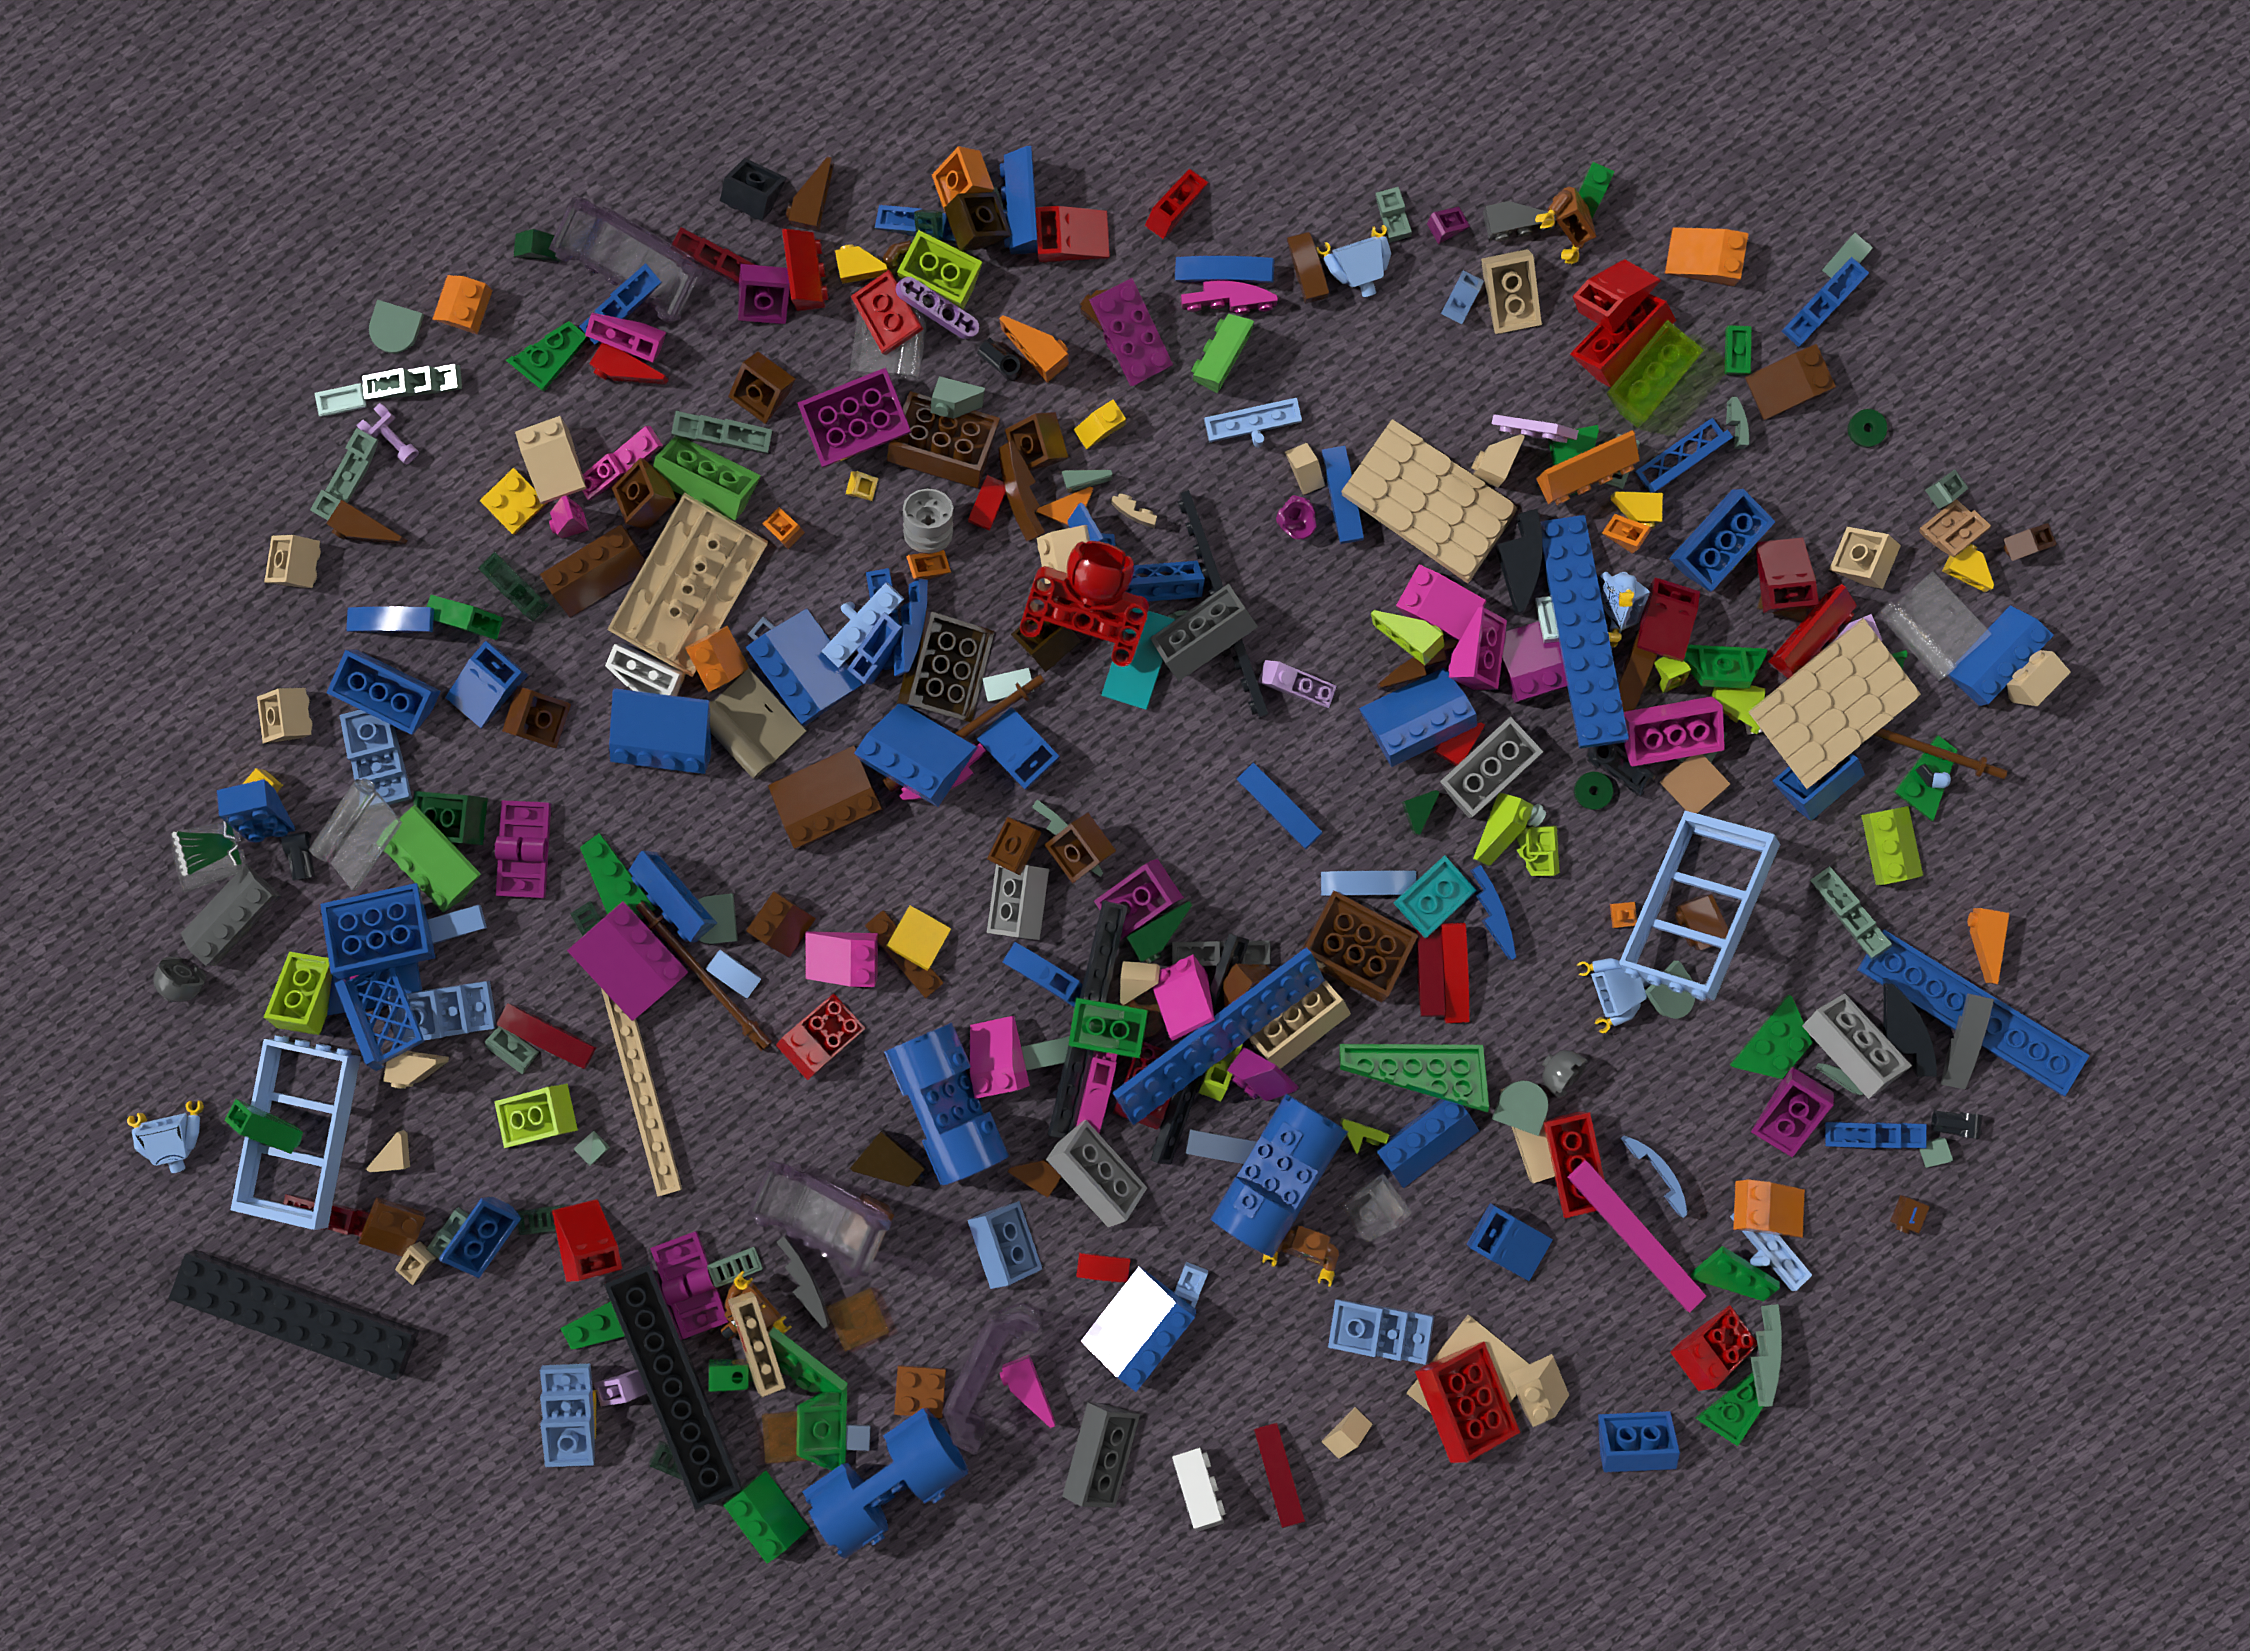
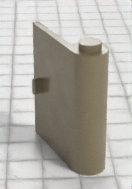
[710,668,807,779]

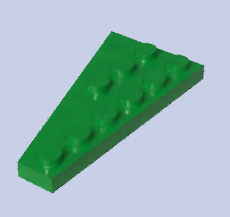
[1339,1044,1489,1112]

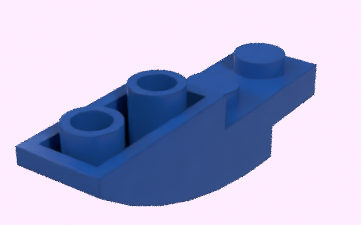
[1002,942,1083,1008]

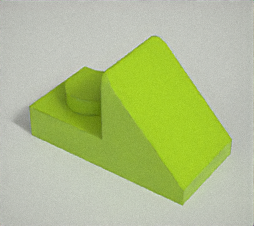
[1654,657,1691,693]
[1340,1118,1389,1154]

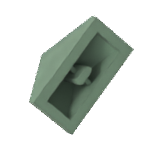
[1925,469,1968,509]

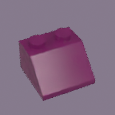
[738,264,790,324]
[1227,1047,1299,1101]

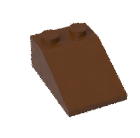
[1745,344,1836,420]

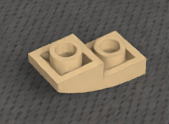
[1112,494,1157,528]

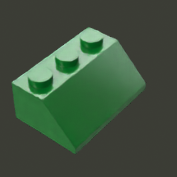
[723,1470,809,1564]

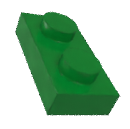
[1725,326,1752,375]

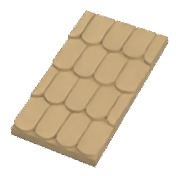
[1341,419,1517,583]
[608,493,768,677]
[1749,618,1921,789]

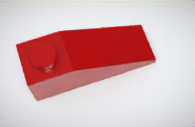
[1145,169,1208,239]
[589,342,669,384]

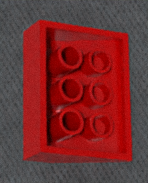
[1415,1341,1520,1463]

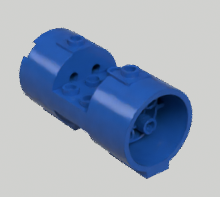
[884,1023,1009,1185]
[1211,1094,1348,1257]
[802,1408,968,1559]

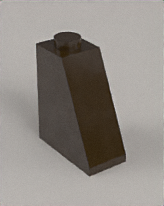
[849,1130,926,1187]

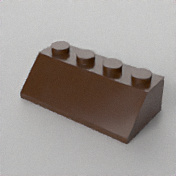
[540,524,646,618]

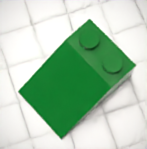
[1068,998,1149,1058]

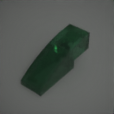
[478,551,549,621]

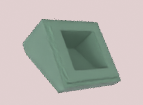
[1919,1137,1953,1168]

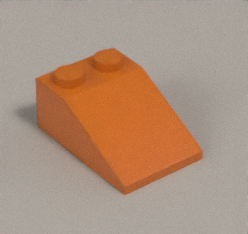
[1665,228,1748,286]
[999,315,1069,382]
[1733,1180,1805,1238]

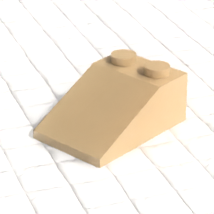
[1481,249,1542,334]
[515,416,587,504]

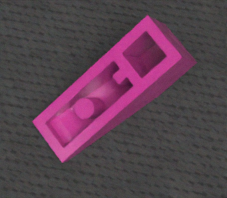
[585,313,666,362]
[549,496,589,538]
[1000,1354,1056,1428]

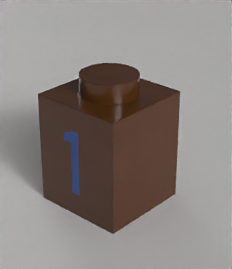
[1890,1195,1930,1234]

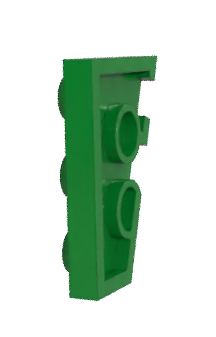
[506,321,589,392]
[1894,736,1958,821]
[1691,1246,1780,1302]
[1695,1372,1764,1447]

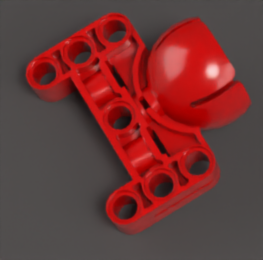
[1020,541,1149,667]

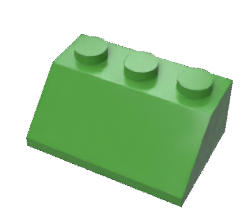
[1191,314,1254,394]

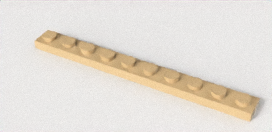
[601,988,682,1196]

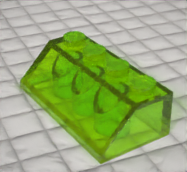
[1606,320,1704,428]

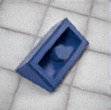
[1068,503,1104,543]

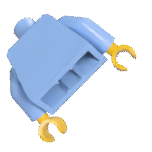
[1316,225,1391,297]
[1577,958,1651,1033]

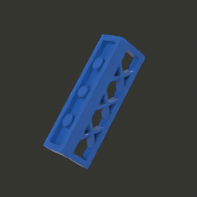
[1635,418,1733,493]
[1121,561,1205,601]

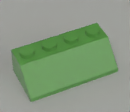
[653,436,761,521]
[378,805,481,912]

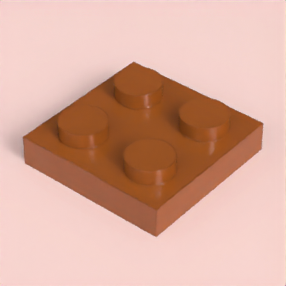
[894,1365,946,1418]

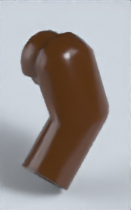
[883,240,911,269]

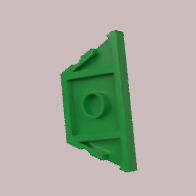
[1684,645,1767,689]
[1730,995,1812,1079]
[768,1327,848,1392]
[796,1380,847,1471]

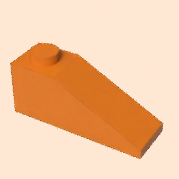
[1967,908,2009,984]

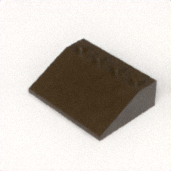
[897,611,995,722]

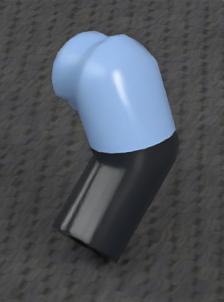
[1915,763,1951,788]

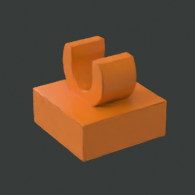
[1610,902,1637,928]

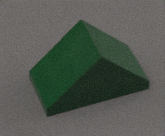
[514,229,563,261]
[1401,790,1440,836]

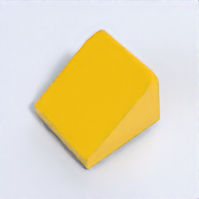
[846,471,878,501]

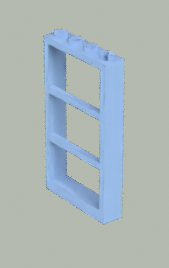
[1619,811,1780,1000]
[231,1035,361,1230]

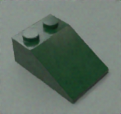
[413,791,488,845]
[1127,901,1192,963]

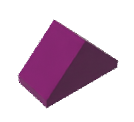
[1427,206,1470,244]

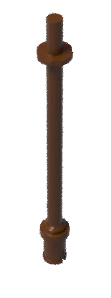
[883,674,1046,792]
[1873,728,2007,779]
[636,901,772,1052]

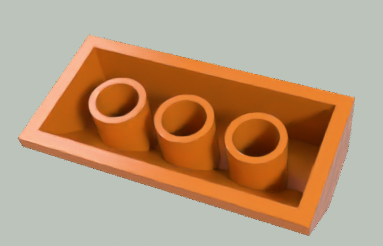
[1537,430,1640,505]

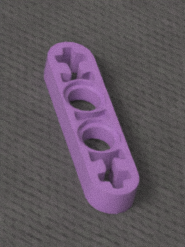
[896,277,979,339]

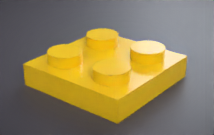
[479,468,547,535]

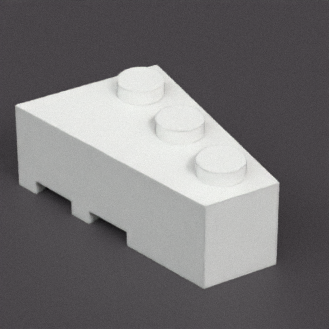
[605,643,686,696]
[1172,1448,1225,1532]

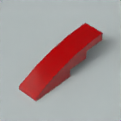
[1441,923,1469,1023]

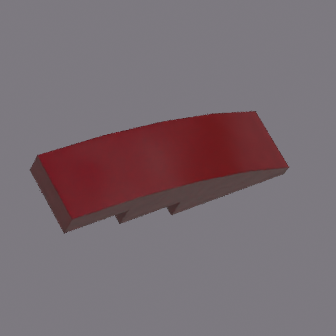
[669,227,754,285]
[1416,925,1445,1017]
[496,1003,596,1069]
[283,1194,370,1236]
[1254,1423,1305,1529]

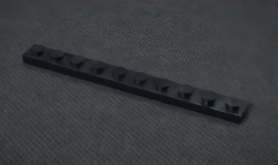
[1177,490,1268,719]
[1048,900,1128,1138]
[1150,933,1250,1165]

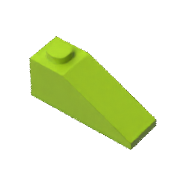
[1371,610,1444,665]
[1473,792,1534,866]
[1199,1044,1243,1101]

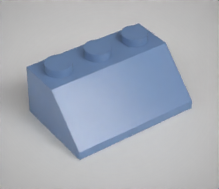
[967,1201,1042,1289]

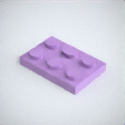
[1492,415,1578,443]

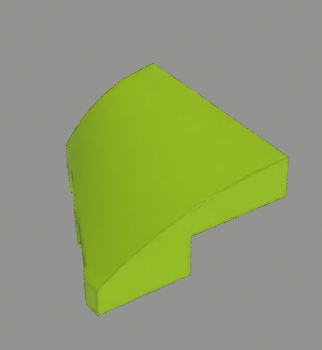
[1712,685,1765,734]
[1517,826,1560,876]

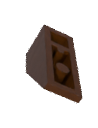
[786,157,834,232]
[326,500,408,544]

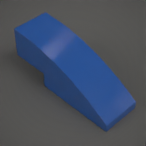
[847,612,903,685]

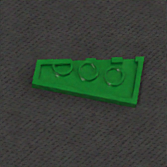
[580,833,656,921]
[560,1301,624,1350]

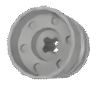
[903,489,953,553]

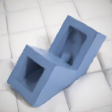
[1441,270,1484,324]

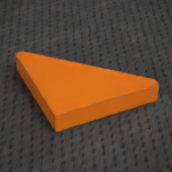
[1036,487,1093,526]

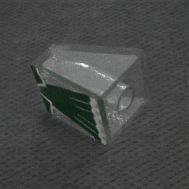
[170,822,246,893]

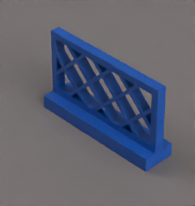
[335,967,425,1071]

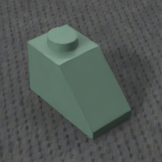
[931,376,985,419]

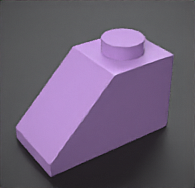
[594,1370,647,1406]

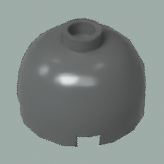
[154,957,206,1002]
[1542,1050,1588,1099]

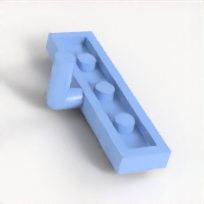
[1204,398,1302,448]
[822,582,904,668]
[1730,1213,1812,1291]

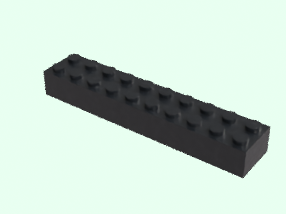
[168,1250,420,1381]
[604,1261,741,1510]

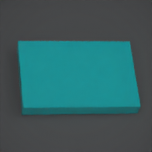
[1393,855,1477,938]

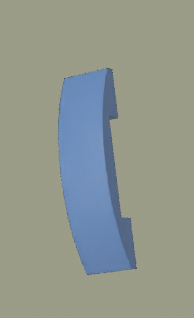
[1321,871,1416,896]
[1621,1135,1687,1218]

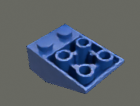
[445,641,528,729]
[977,707,1060,791]
[217,779,295,842]
[1466,1203,1553,1281]

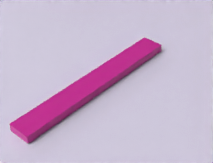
[1568,1160,1706,1313]

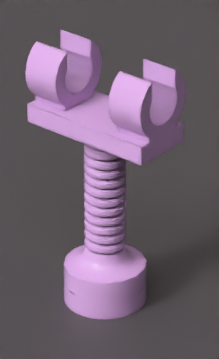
[357,403,419,465]

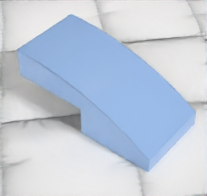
[706,950,761,998]
[1174,1262,1208,1308]

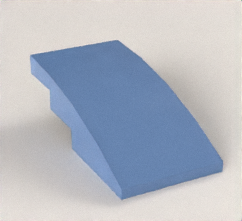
[340,710,412,811]
[388,981,497,1042]
[1328,1299,1434,1365]
[540,1364,595,1467]

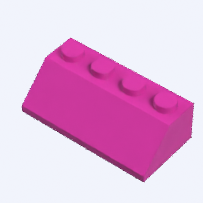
[1624,696,1724,766]

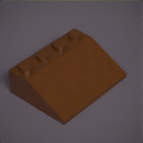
[887,391,1000,488]
[768,746,884,850]
[1301,890,1418,1003]

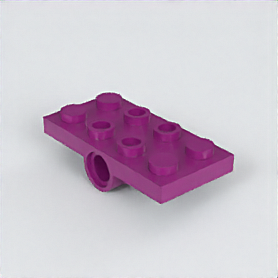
[1089,278,1173,386]
[495,800,551,898]
[650,1230,729,1339]

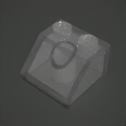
[1339,1174,1412,1243]

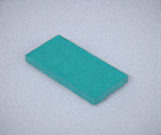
[1101,608,1176,710]

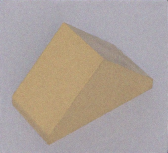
[1285,443,1325,495]
[1120,961,1160,1005]
[366,1130,410,1172]
[395,1242,437,1285]
[1322,1407,1372,1459]

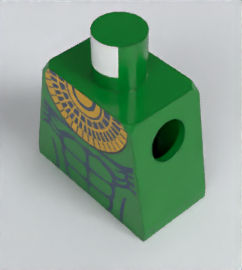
[709,1359,754,1391]

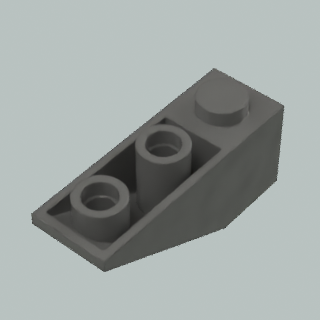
[1483,201,1558,242]

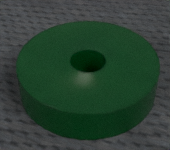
[1847,409,1887,448]
[1574,772,1613,810]

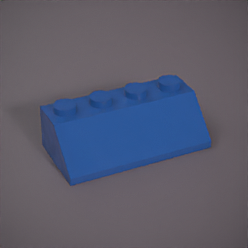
[1000,146,1038,254]
[1669,489,1775,592]
[1945,605,2054,706]
[326,650,441,735]
[629,851,717,942]
[1374,1099,1479,1188]

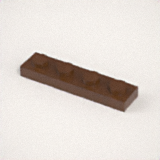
[865,910,944,999]

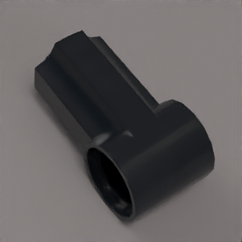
[977,337,1022,381]
[281,831,315,881]
[1931,1110,1983,1139]

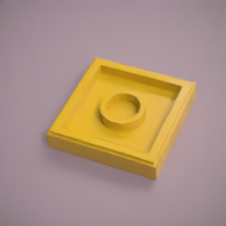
[886,905,951,971]

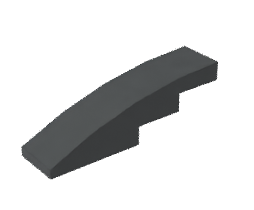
[1172,940,1271,966]
[1941,993,1994,1090]
[776,1234,830,1329]

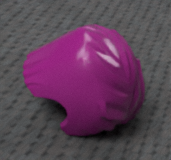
[1276,495,1316,540]

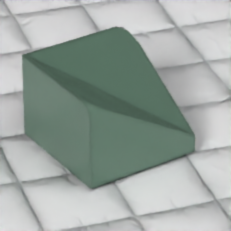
[574,1131,610,1166]

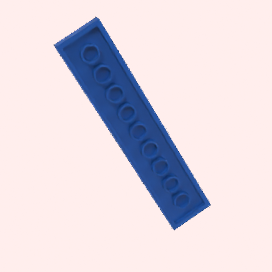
[1540,515,1629,749]
[1857,930,2090,1096]
[1113,948,1325,1125]

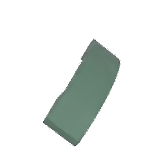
[310,428,379,520]
[1021,1036,1070,1070]

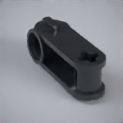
[1586,743,1656,797]

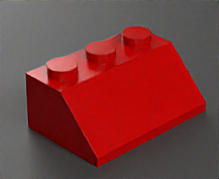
[782,229,829,311]

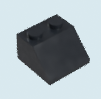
[720,158,787,221]

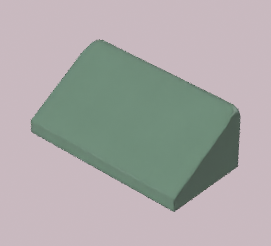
[485,1026,539,1075]

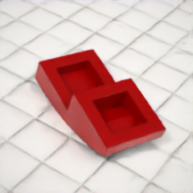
[968,475,1006,531]
[1076,1253,1130,1283]

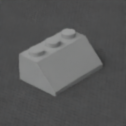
[987,864,1049,940]

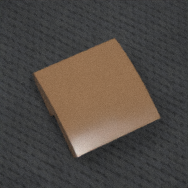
[1919,499,1991,557]
[1660,754,1730,814]

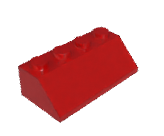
[1570,294,1676,387]
[1768,584,1857,679]
[1543,1111,1605,1218]

